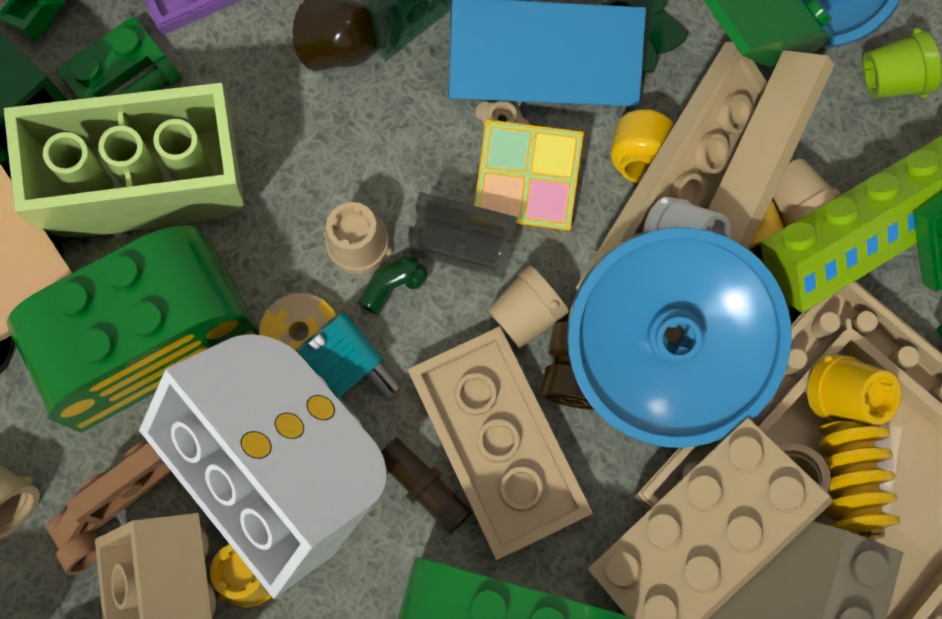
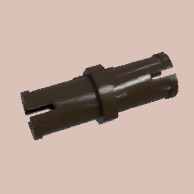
[381,438,472,534]

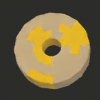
[259,293,336,350]

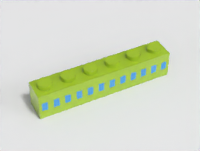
[761,136,942,313]

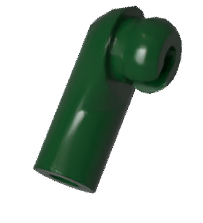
[357,255,428,315]

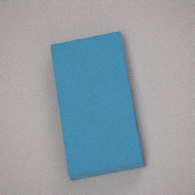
[447,0,646,107]

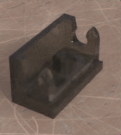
[408,192,517,279]

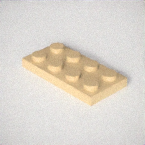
[407,326,593,561]
[588,417,834,619]

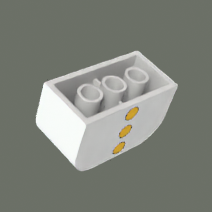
[139,334,387,599]

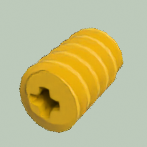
[818,421,900,540]

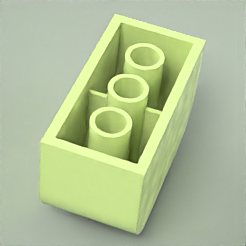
[4,83,244,237]

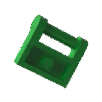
[56,16,182,99]

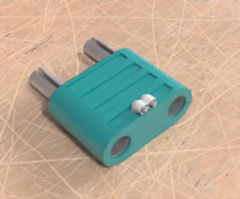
[295,311,399,422]

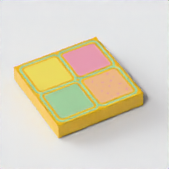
[473,120,584,231]

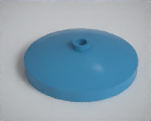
[567,227,792,448]

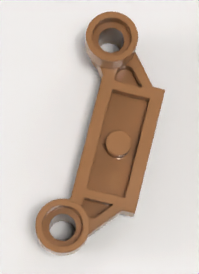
[46,440,173,575]

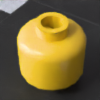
[610,109,675,183]

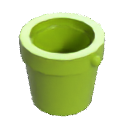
[862,28,942,99]

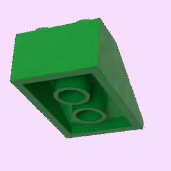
[703,0,834,69]

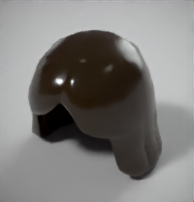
[292,0,379,71]

